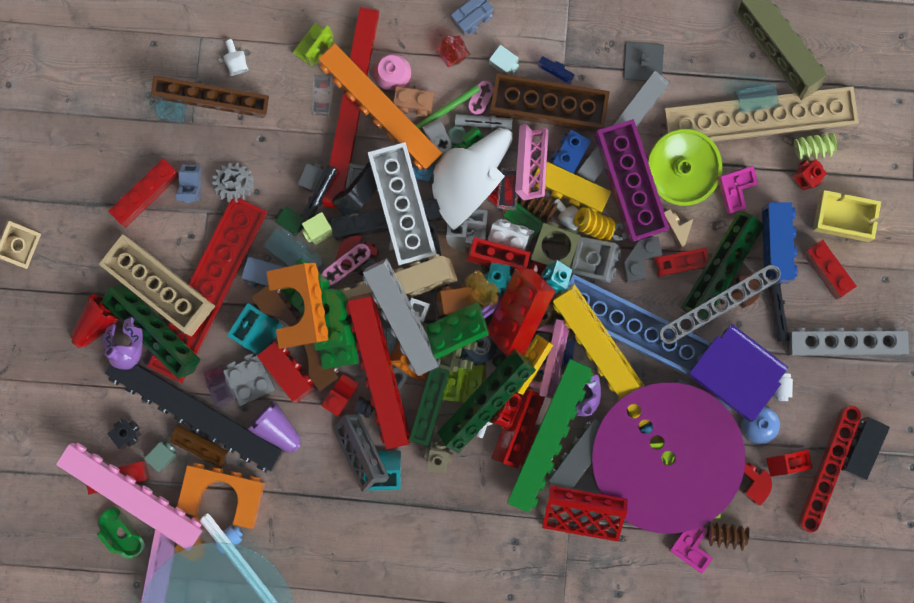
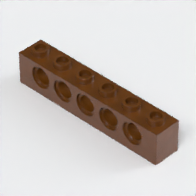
[150,75,269,118]

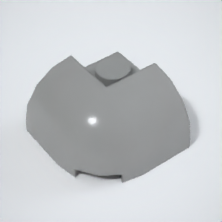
[446,209,488,252]

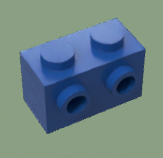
[551,130,591,174]

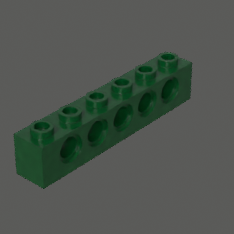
[681,210,764,320]
[102,284,201,379]
[437,349,536,454]

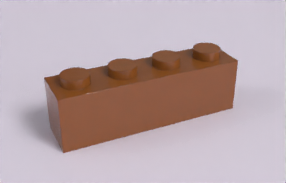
[435,282,498,317]

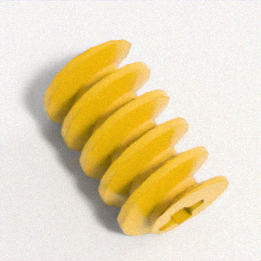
[573,207,616,242]

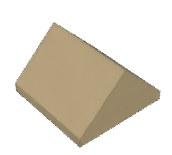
[0,220,41,269]

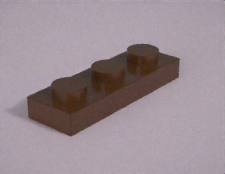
[170,425,228,468]

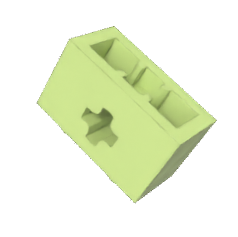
[301,212,334,245]

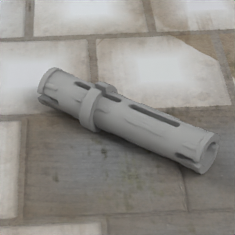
[455,114,513,130]

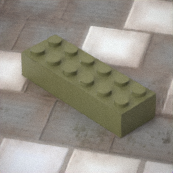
[734,0,827,100]

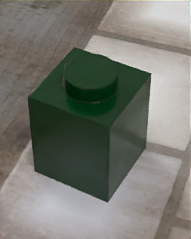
[275,206,306,237]

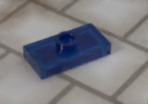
[538,56,575,85]

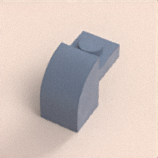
[176,164,202,203]

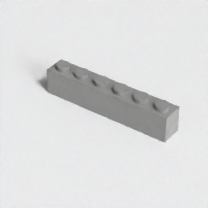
[363,258,441,376]

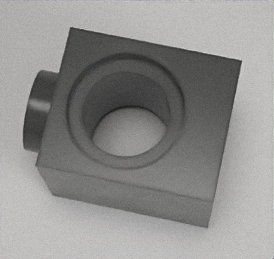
[298,163,324,193]

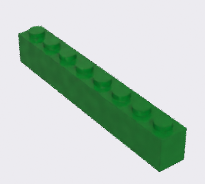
[507,358,594,513]

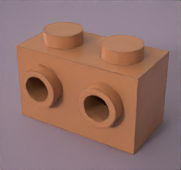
[394,87,434,117]

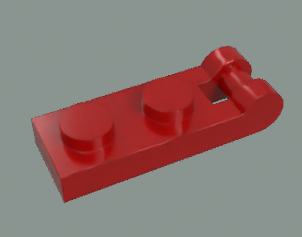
[654,247,709,277]

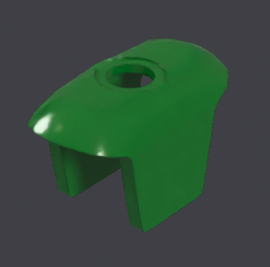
[97,507,145,559]

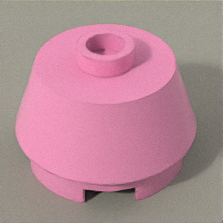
[374,54,411,91]

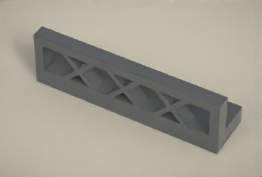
[333,415,389,492]

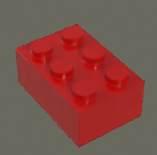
[257,342,315,403]

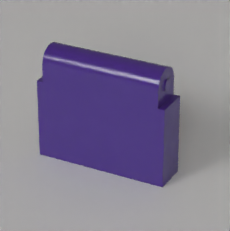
[687,324,788,422]

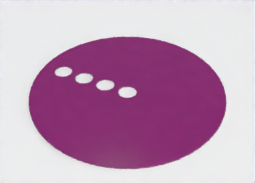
[592,382,745,534]

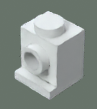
[410,298,430,322]

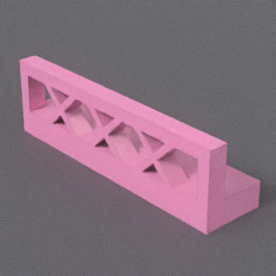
[515,124,548,200]
[141,530,176,603]

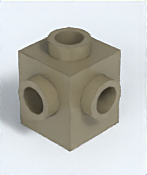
[425,441,453,474]

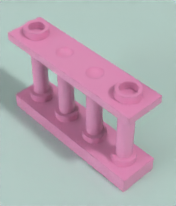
[527,319,569,399]

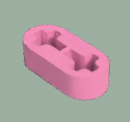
[468,81,494,116]

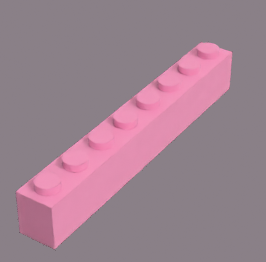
[56,443,205,551]

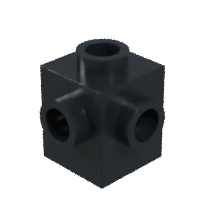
[107,419,141,449]

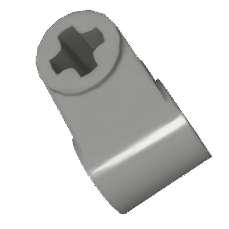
[422,118,452,156]

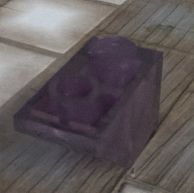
[204,365,237,408]

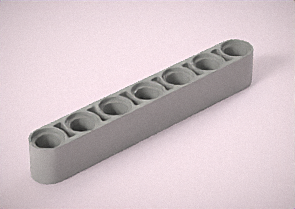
[577,71,670,183]
[660,265,781,344]

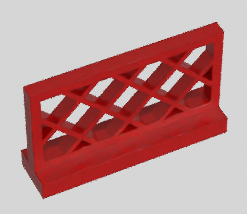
[542,485,628,542]

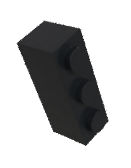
[841,417,890,480]

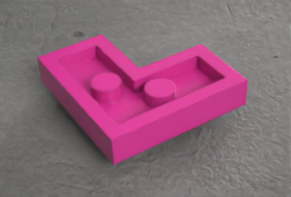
[717,166,758,214]
[669,526,713,574]

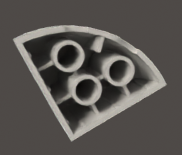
[432,148,504,230]

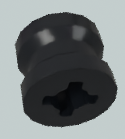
[354,396,373,419]

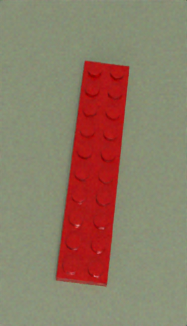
[147,198,268,384]

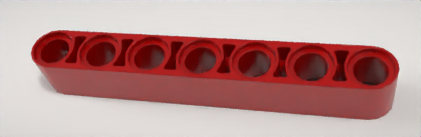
[798,406,861,533]

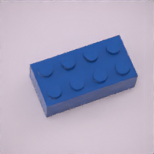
[762,202,798,284]

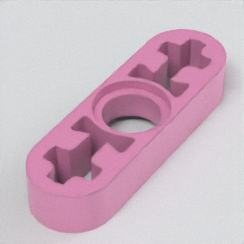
[322,244,371,286]

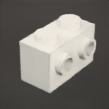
[488,219,534,251]

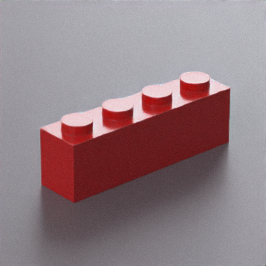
[108,158,179,228]
[491,389,545,469]

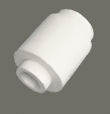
[773,374,793,401]

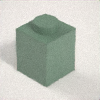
[145,441,178,472]

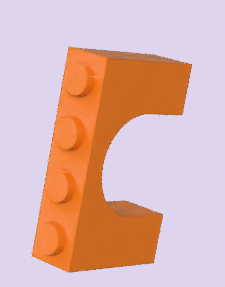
[266,263,328,349]
[177,463,265,529]

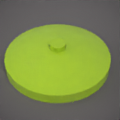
[647,129,722,206]

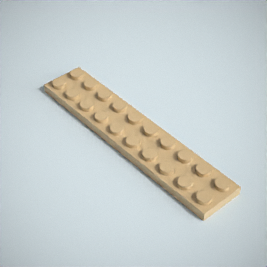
[664,86,859,142]

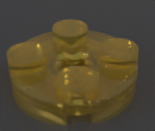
[465,270,499,308]

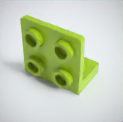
[293,23,334,67]

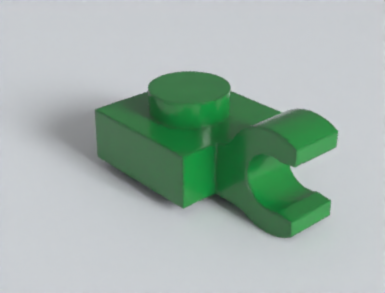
[452,126,484,149]

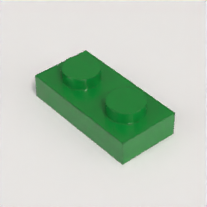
[503,202,543,240]

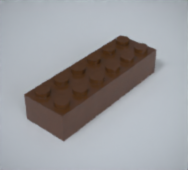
[490,73,610,132]

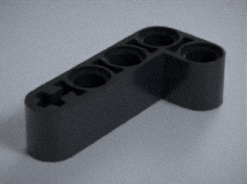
[331,161,377,216]

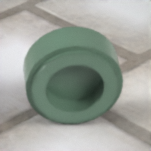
[448,126,467,145]

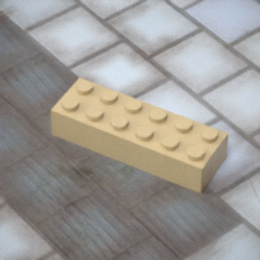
[99,234,215,336]
[340,254,458,319]

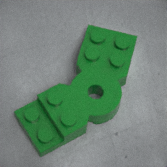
[281,259,359,369]

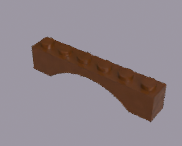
[251,285,339,391]

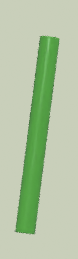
[415,85,480,131]

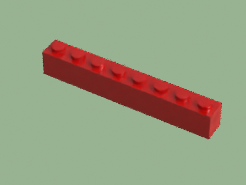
[346,292,411,449]

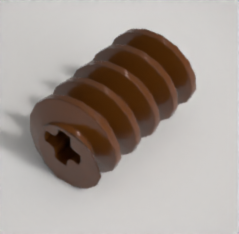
[515,187,558,224]
[707,521,750,551]

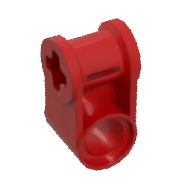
[489,393,522,430]

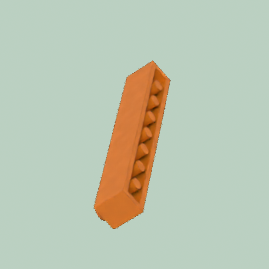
[318,44,442,172]

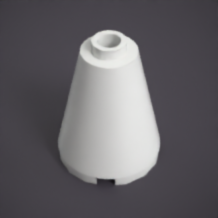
[467,127,513,168]

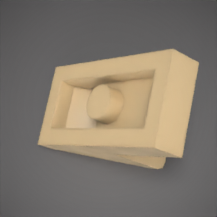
[664,209,693,249]

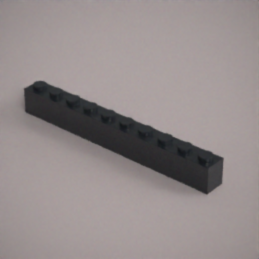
[105,364,285,473]

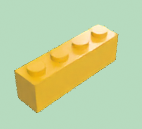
[534,162,612,214]

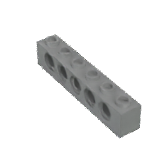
[788,328,909,356]

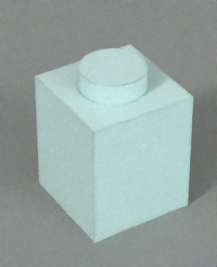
[489,45,519,75]

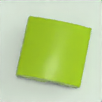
[443,365,486,403]

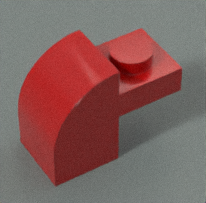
[335,236,379,267]
[742,462,772,506]

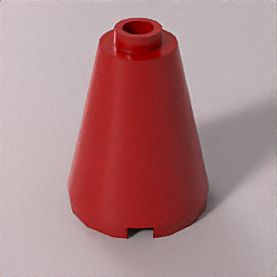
[70,294,120,348]

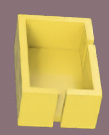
[813,190,881,242]

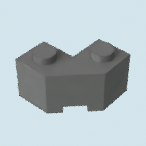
[622,236,662,283]

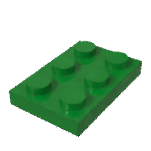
[426,301,489,359]

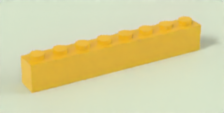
[553,284,650,427]

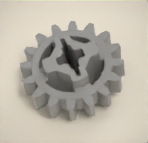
[212,163,254,202]

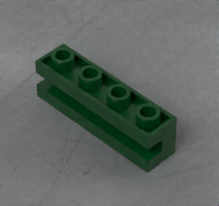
[409,367,451,446]

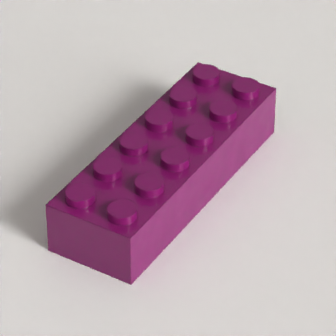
[594,119,670,243]

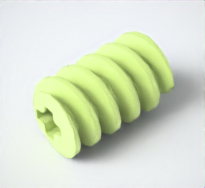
[794,132,837,162]

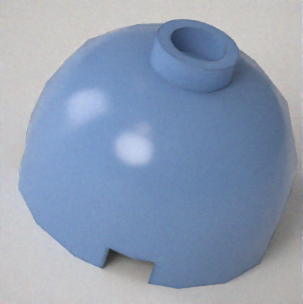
[740,406,780,444]

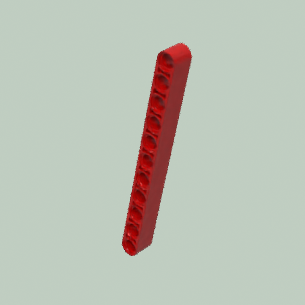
[322,7,379,209]

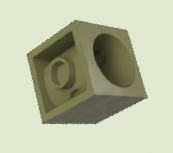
[530,222,580,268]

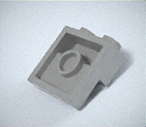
[571,237,621,283]
[223,353,276,406]

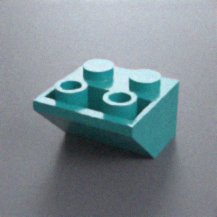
[227,303,283,355]
[364,451,402,491]

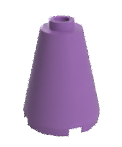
[247,400,301,453]

